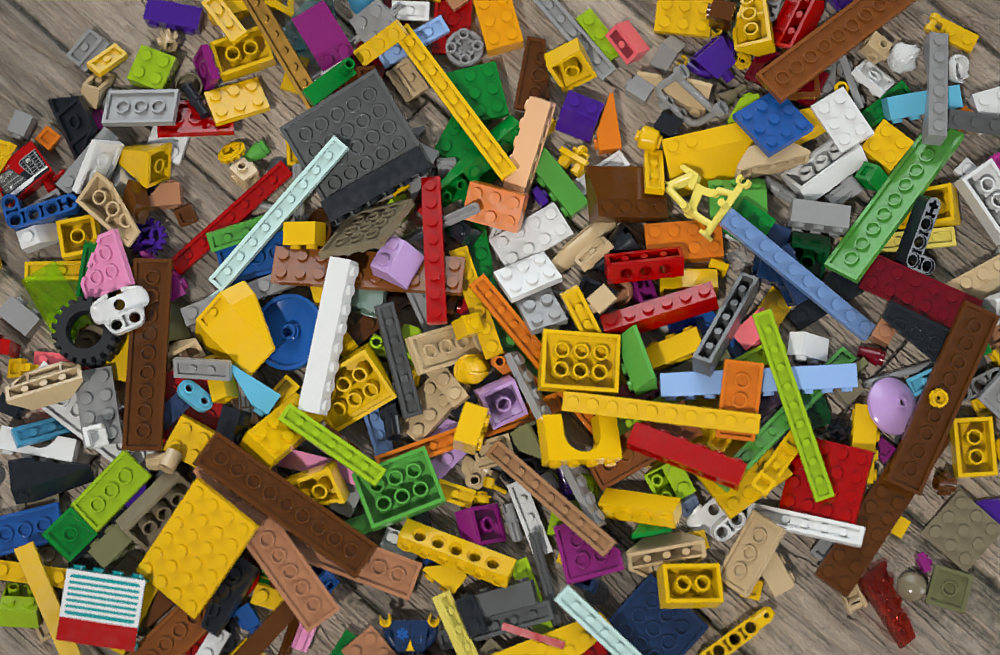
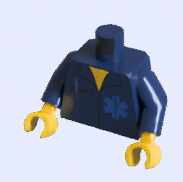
[379,613,440,655]

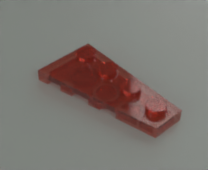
[857,560,916,649]

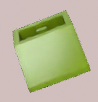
[643,461,696,499]
[0,582,43,628]

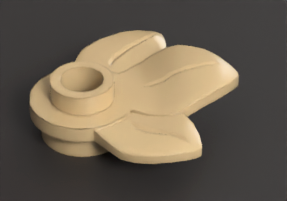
[461,455,499,490]

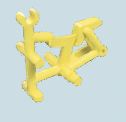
[664,165,752,242]

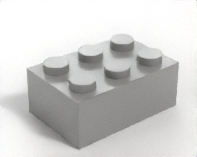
[786,198,851,238]

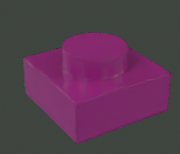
[913,552,933,574]

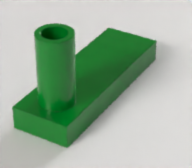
[301,58,357,106]

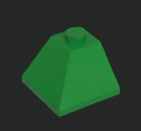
[630,523,672,540]

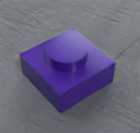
[531,186,549,208]

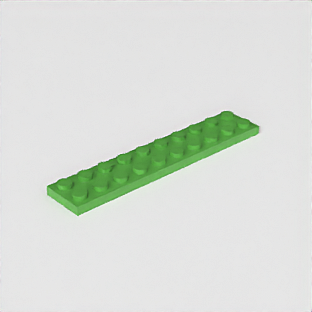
[824,128,965,284]

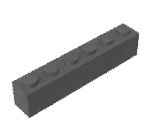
[692,272,759,377]

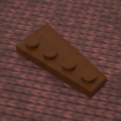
[513,36,549,111]

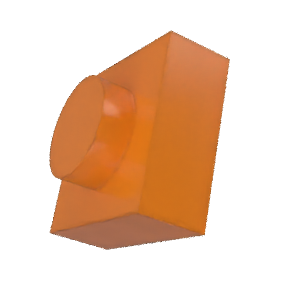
[35,125,62,152]

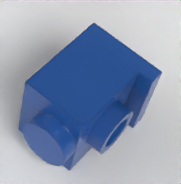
[233,603,262,635]

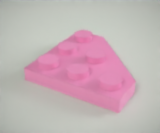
[80,229,135,299]

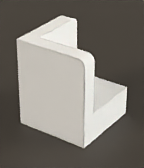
[82,423,110,450]

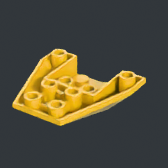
[195,281,276,376]

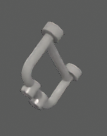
[655,64,729,127]

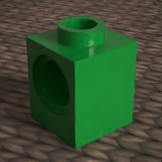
[855,161,889,192]

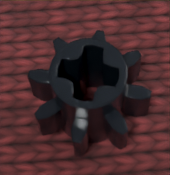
[826,417,852,441]

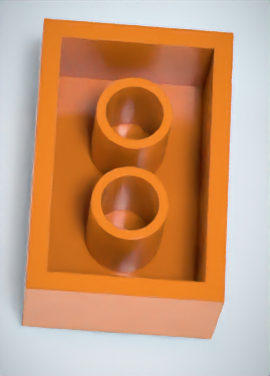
[464,180,529,233]

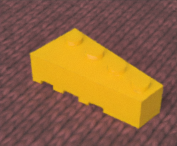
[284,460,351,505]

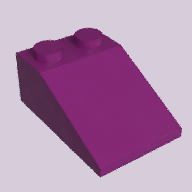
[291,0,354,72]

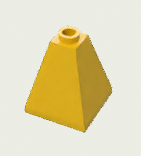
[118,142,172,188]

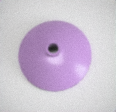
[867,377,917,435]

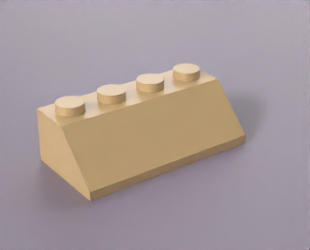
[945,254,1000,307]

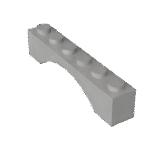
[922,32,948,146]

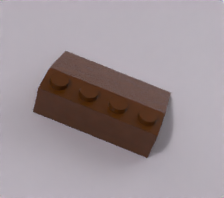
[584,166,668,223]

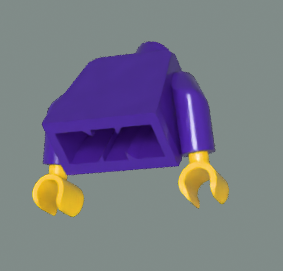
[677,28,736,83]

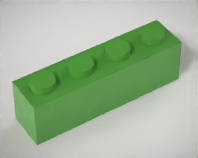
[535,146,588,220]

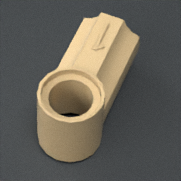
[145,448,183,474]

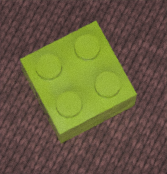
[127,44,180,90]

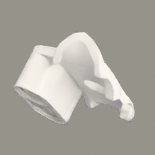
[90,285,149,335]
[687,497,746,541]

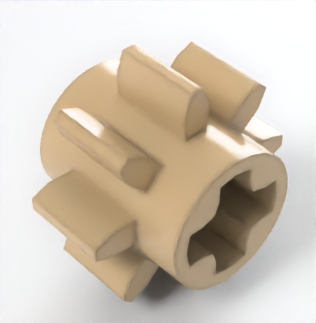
[156,28,181,53]

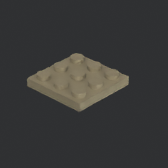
[920,489,1000,573]

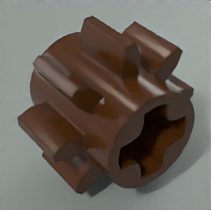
[932,472,957,496]

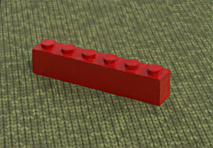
[599,281,719,335]
[627,422,747,491]

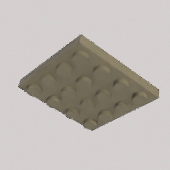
[318,198,415,260]

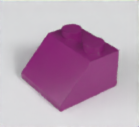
[455,503,507,547]

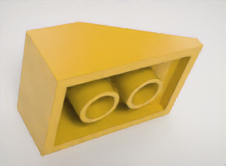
[898,183,961,230]

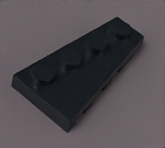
[881,300,950,363]

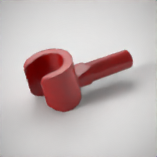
[44,169,66,193]

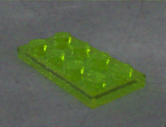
[21,261,93,340]

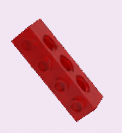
[604,246,684,284]

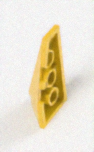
[732,0,776,56]

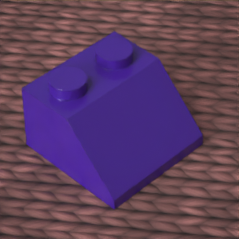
[555,90,604,144]

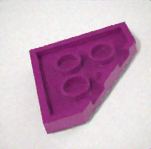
[553,524,625,585]

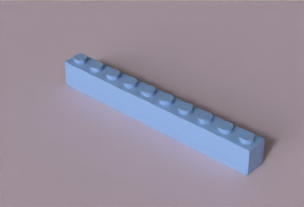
[659,363,858,401]

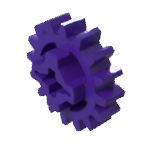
[128,217,168,258]

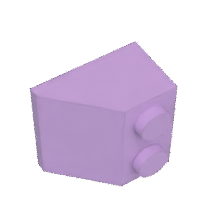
[370,235,424,290]
[474,374,528,430]

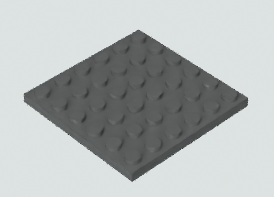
[279,68,434,226]

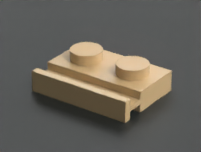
[385,58,429,104]
[474,433,514,471]

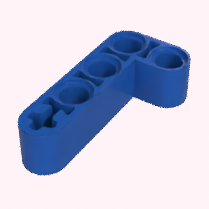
[1,194,82,232]

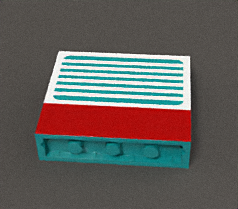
[56,565,149,652]

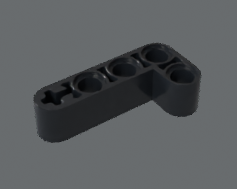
[895,195,941,275]

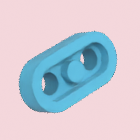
[177,379,213,412]

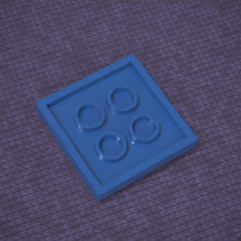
[732,93,814,158]

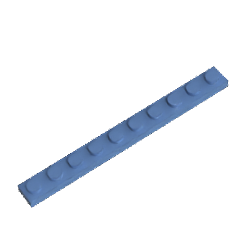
[719,208,875,341]

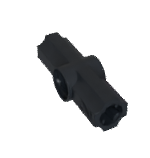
[378,382,403,441]

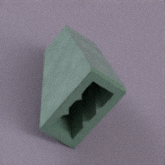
[350,248,388,319]

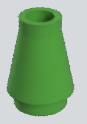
[242,140,271,162]

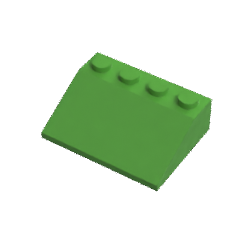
[351,446,446,532]

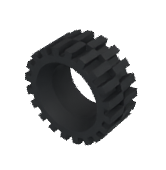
[51,296,126,368]

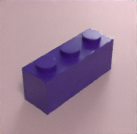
[143,0,205,36]

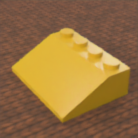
[537,329,621,396]
[301,342,397,431]

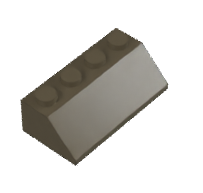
[115,469,192,552]

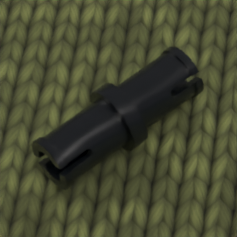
[181,82,211,119]

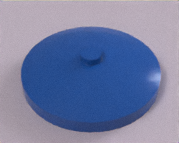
[262,294,319,371]

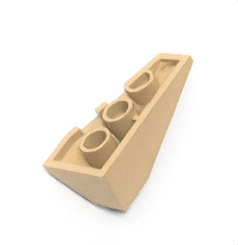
[637,71,712,116]
[75,171,140,247]

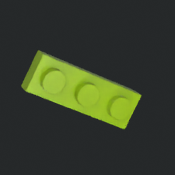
[575,8,620,62]

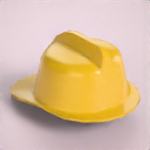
[454,354,490,384]

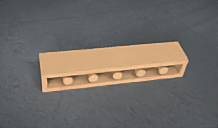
[502,96,557,194]

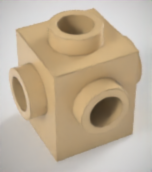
[858,30,893,64]
[229,157,260,192]

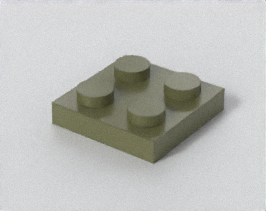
[924,564,974,614]

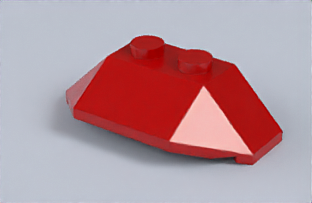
[772,0,824,49]

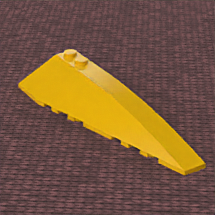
[661,108,826,197]

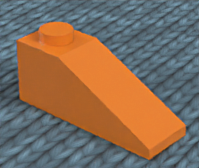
[593,93,622,155]

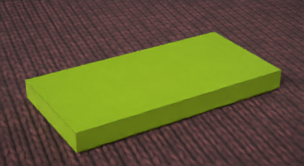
[70,451,153,533]

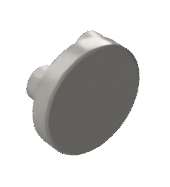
[445,28,483,68]

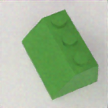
[707,178,768,221]
[620,325,658,397]

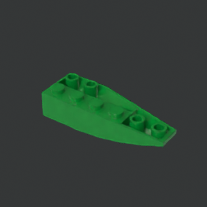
[441,115,520,208]

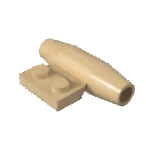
[551,222,617,274]

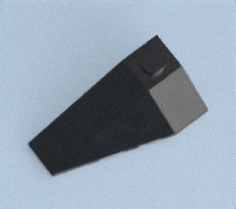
[8,457,95,504]

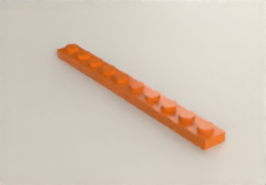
[468,274,595,435]
[374,392,563,464]

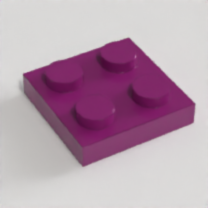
[192,44,220,94]

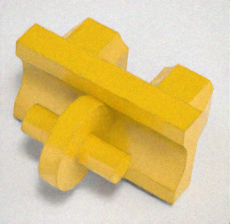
[557,145,590,178]

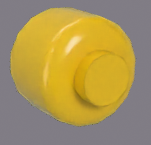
[634,125,663,152]

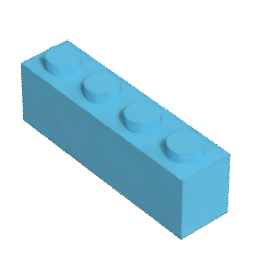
[881,85,963,124]

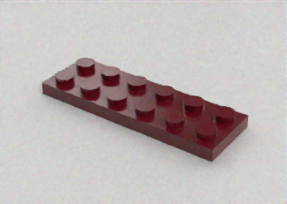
[859,255,983,329]

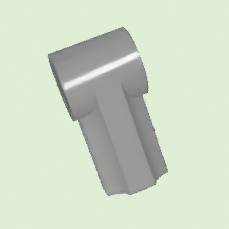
[824,175,864,205]

